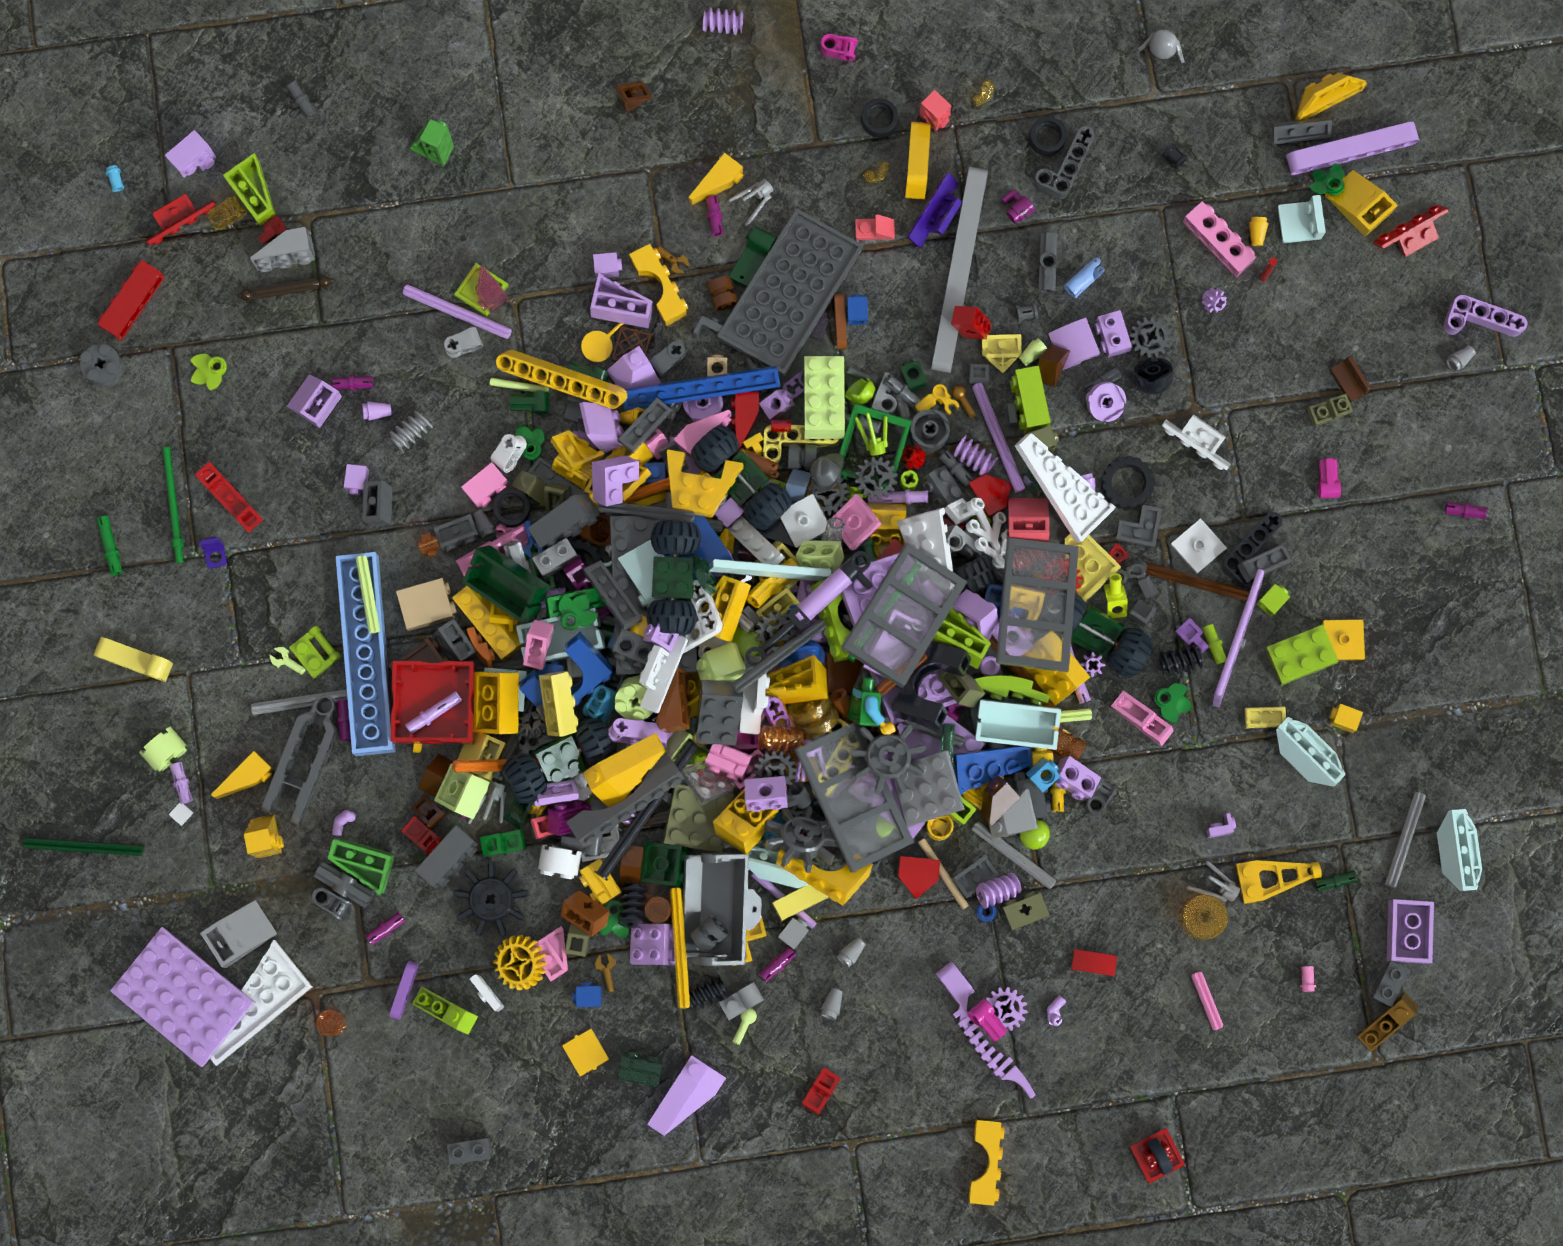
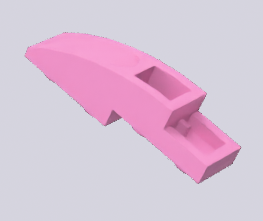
[456,523,528,576]

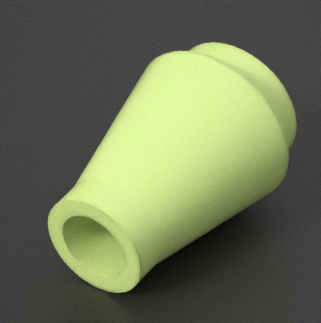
[1018,338,1048,366]

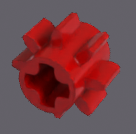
[901,445,926,470]

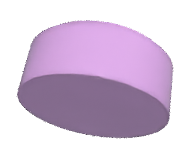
[980,656,1000,676]

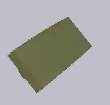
[1306,394,1353,427]

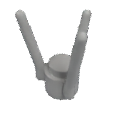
[728,179,773,227]
[467,781,507,824]
[1187,861,1240,902]

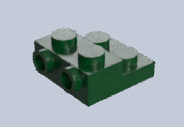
[640,842,690,888]

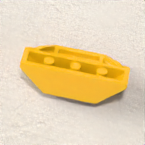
[1294,73,1367,121]

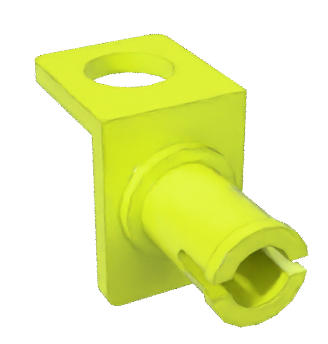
[1103,573,1128,618]

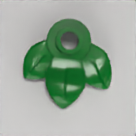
[1309,163,1345,195]
[515,425,545,460]
[559,594,598,631]
[1154,683,1193,723]
[600,900,629,939]

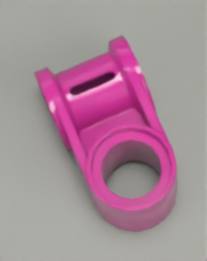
[820,34,858,61]

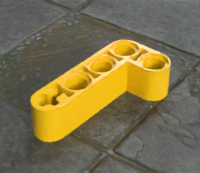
[905,122,931,200]

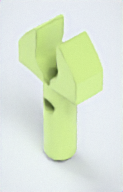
[270,647,306,675]

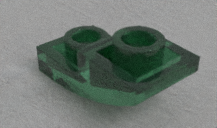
[692,554,717,596]

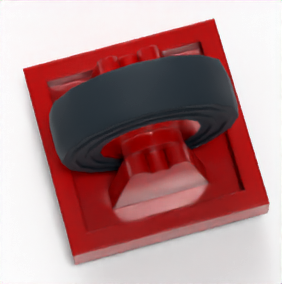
[1129,1128,1185,1184]

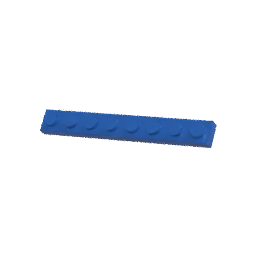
[623,366,781,411]

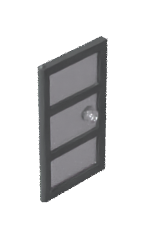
[996,538,1079,672]
[841,543,967,688]
[795,722,914,873]

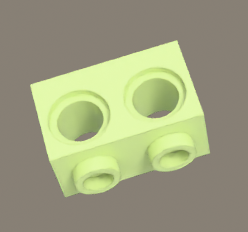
[796,540,844,572]

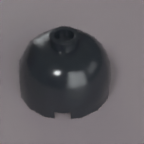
[1134,358,1173,395]

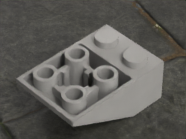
[250,227,315,272]
[200,900,277,968]

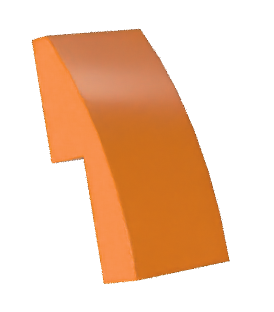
[467,627,495,668]

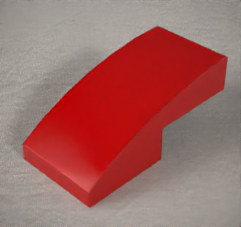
[771,419,791,433]
[401,816,442,855]
[1072,949,1117,976]
[801,1067,841,1115]

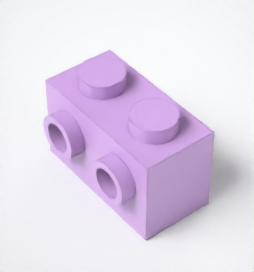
[1094,310,1132,358]

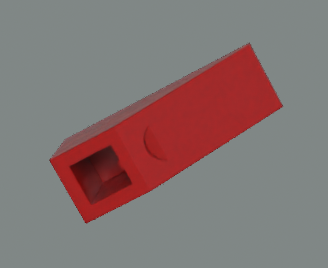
[731,392,759,454]

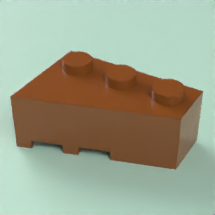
[656,667,692,733]

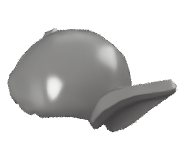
[1138,30,1185,63]

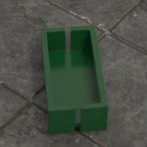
[462,545,550,624]

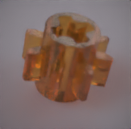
[417,532,441,558]

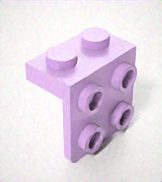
[630,924,675,966]

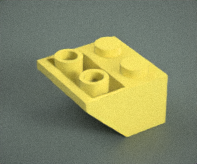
[457,732,507,782]

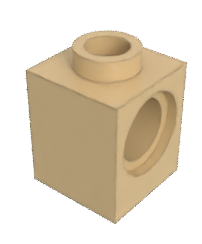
[707,355,728,376]

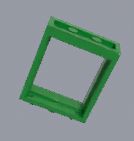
[840,404,912,490]

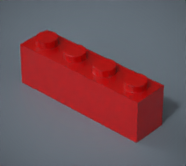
[97,260,165,341]

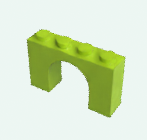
[811,580,858,662]

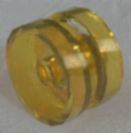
[787,695,840,739]
[1180,895,1228,941]

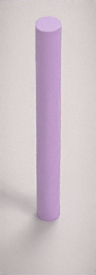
[752,873,817,929]

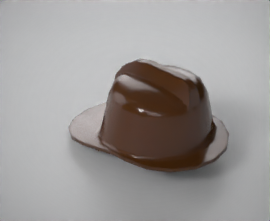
[578,514,611,546]

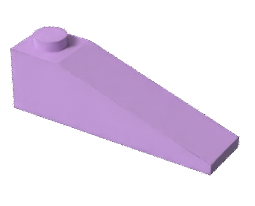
[647,1056,726,1136]

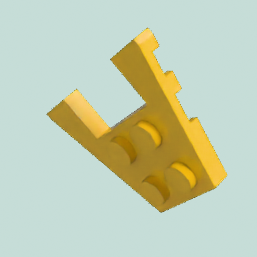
[667,449,744,517]

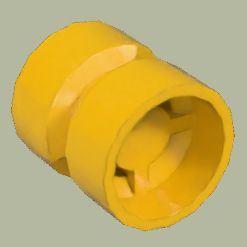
[926,815,953,841]

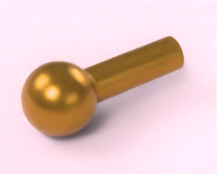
[951,385,976,418]

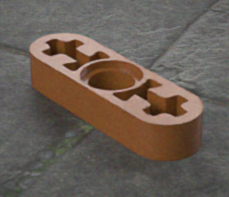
[834,293,847,349]

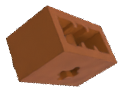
[561,890,610,937]

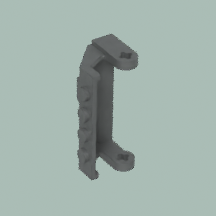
[683,853,762,966]

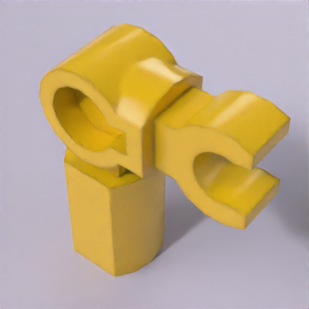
[913,384,959,415]

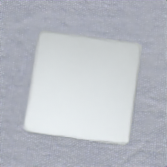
[169,803,193,826]

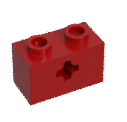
[951,306,991,340]

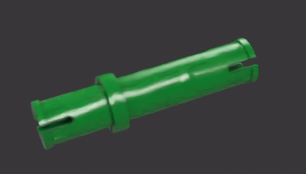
[96,516,123,576]

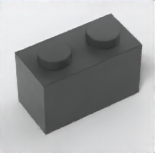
[362,480,392,527]

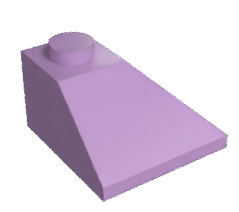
[607,346,661,389]

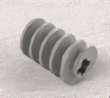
[389,411,433,453]

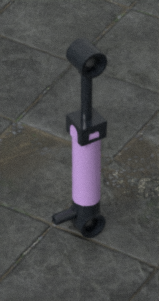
[745,551,873,667]

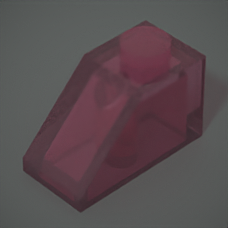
[477,265,509,314]

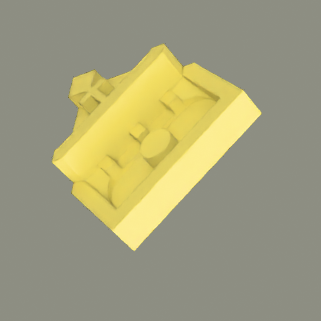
[982,334,1022,373]

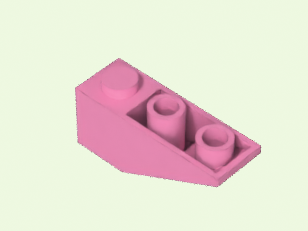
[673,410,731,459]

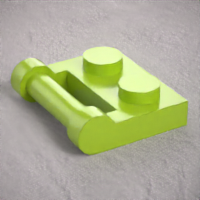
[289,625,342,679]

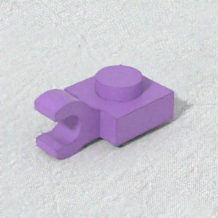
[1175,618,1209,654]

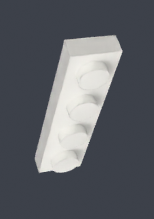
[729,516,785,565]

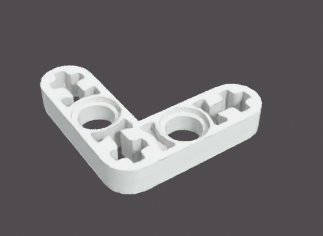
[680,580,723,653]

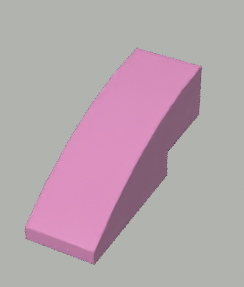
[1111,691,1174,746]

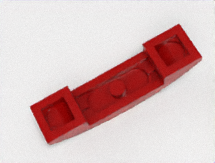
[195,462,263,533]

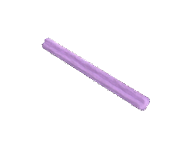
[403,284,512,339]
[972,383,1025,493]

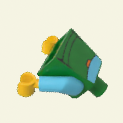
[847,677,895,735]

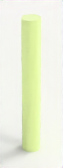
[490,378,549,392]

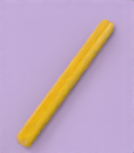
[670,887,690,1009]

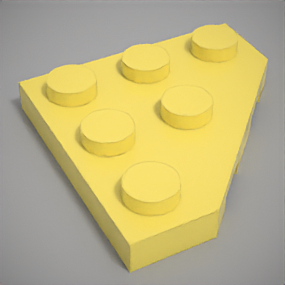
[1064,534,1121,602]

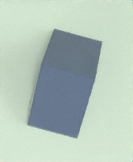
[786,469,812,505]

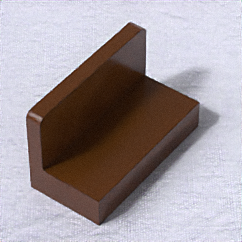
[1330,355,1371,403]

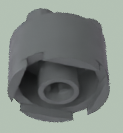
[80,344,125,388]
[909,409,950,453]

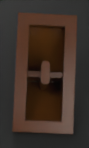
[615,81,652,113]
[1038,344,1070,387]
[419,754,453,798]
[411,794,447,830]

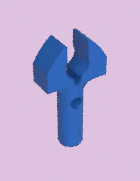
[523,521,545,558]

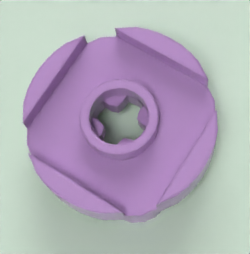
[1086,381,1126,422]
[683,396,723,422]

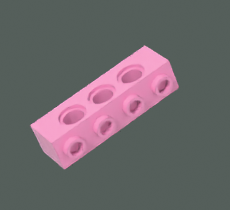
[1183,201,1256,278]

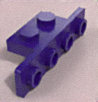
[907,173,962,247]

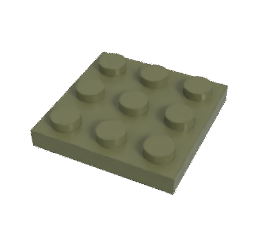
[662,784,734,853]

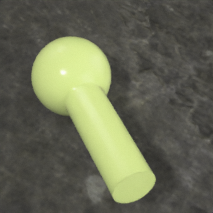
[732,1008,757,1045]

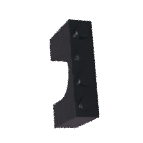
[891,641,971,730]

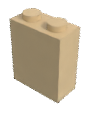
[396,578,457,632]

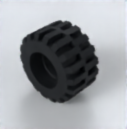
[952,554,998,595]

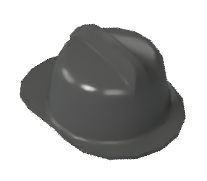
[810,453,844,492]

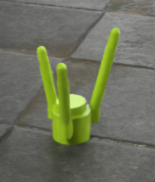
[855,412,888,456]

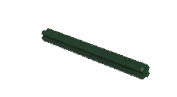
[23,837,144,856]

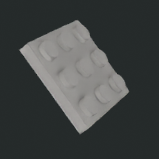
[894,751,965,827]

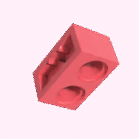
[919,90,951,131]

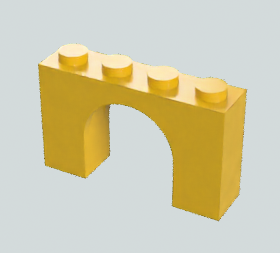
[776,848,873,906]

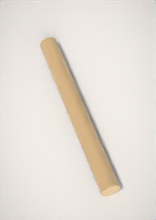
[918,838,969,910]

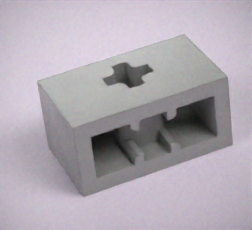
[532,538,578,580]

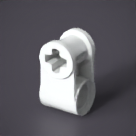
[491,434,527,473]

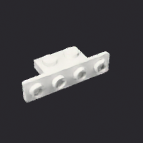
[1162,414,1231,470]
[639,635,688,713]
[739,655,770,735]

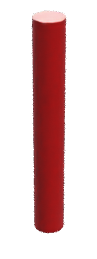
[1260,258,1277,282]

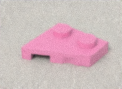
[536,926,568,982]

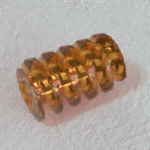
[758,725,804,752]

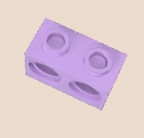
[1055,756,1101,801]

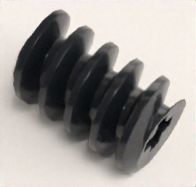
[1159,645,1203,676]
[618,882,648,928]
[689,975,727,1012]

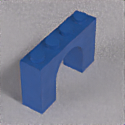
[519,632,612,707]

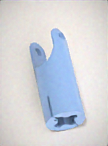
[1064,258,1105,298]

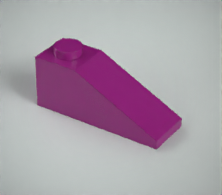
[562,557,612,620]

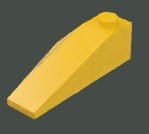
[583,733,665,807]

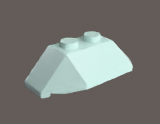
[1276,717,1345,787]
[1437,809,1482,891]
[748,839,825,888]

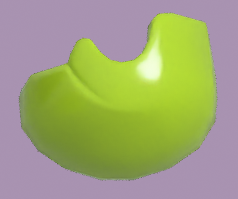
[845,378,875,405]
[1019,819,1050,850]

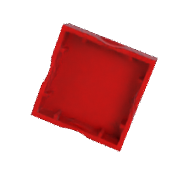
[390,661,476,745]

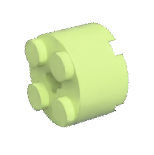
[615,675,653,720]
[139,726,187,772]

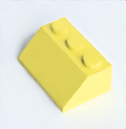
[539,671,578,737]

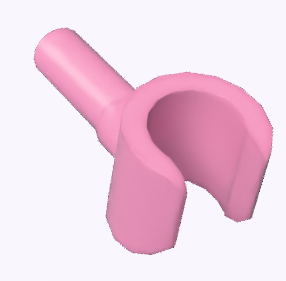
[496,524,516,538]

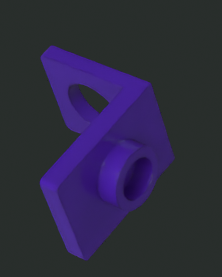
[199,537,228,569]

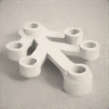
[966,498,1008,569]

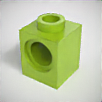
[1257,584,1290,617]

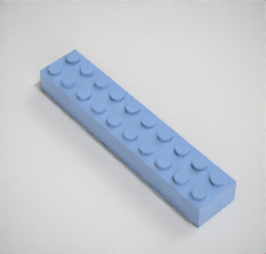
[336,552,396,756]

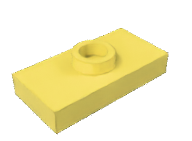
[1244,707,1286,729]

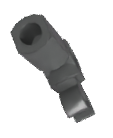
[1116,560,1157,599]

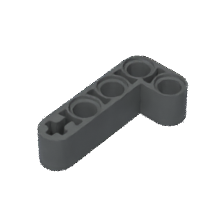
[1034,126,1095,199]

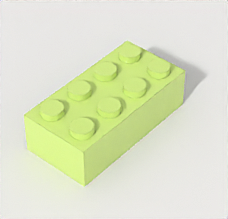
[804,356,845,439]

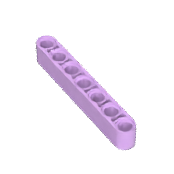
[1286,122,1420,175]

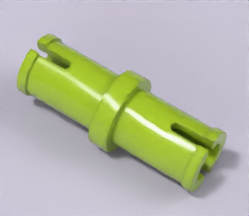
[1202,624,1226,665]

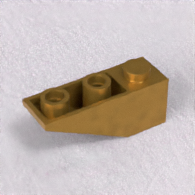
[1357,992,1419,1052]

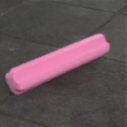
[1191,971,1223,1030]

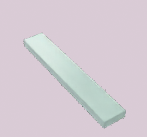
[709,559,831,581]

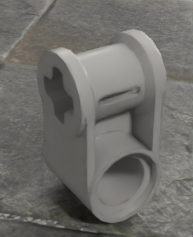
[444,327,484,358]

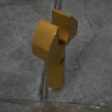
[657,246,689,275]
[595,953,616,993]

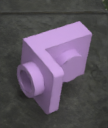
[643,623,679,652]
[1206,812,1236,838]

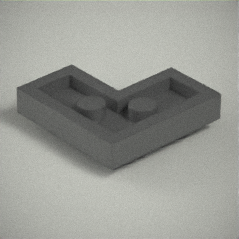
[1115,505,1162,548]

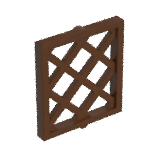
[612,326,652,361]

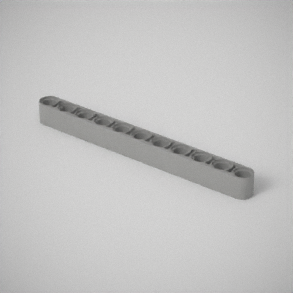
[931,166,988,373]

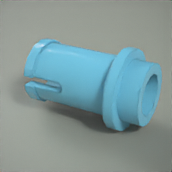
[105,165,124,192]

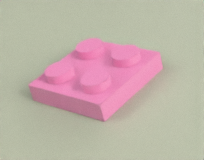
[829,494,882,551]

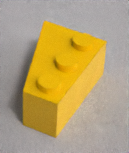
[695,575,751,642]
[765,655,828,706]
[244,814,284,858]

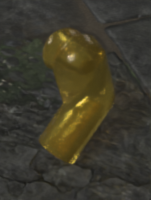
[972,80,995,107]
[864,161,890,184]

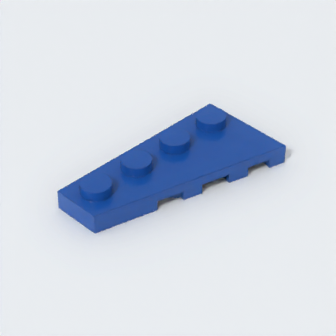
[953,745,1032,795]

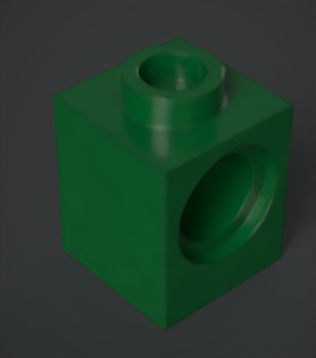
[899,360,927,392]

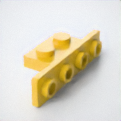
[589,443,653,508]

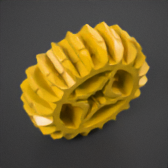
[492,935,548,990]

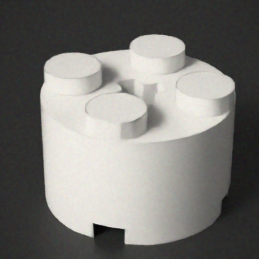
[538,844,582,879]

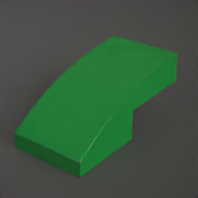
[480,830,526,857]

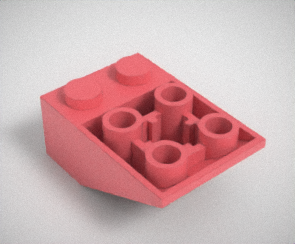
[1008,498,1049,542]

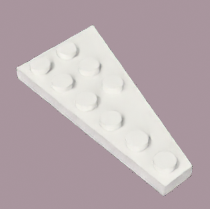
[1015,433,1116,543]
[897,507,954,617]
[210,940,313,1066]

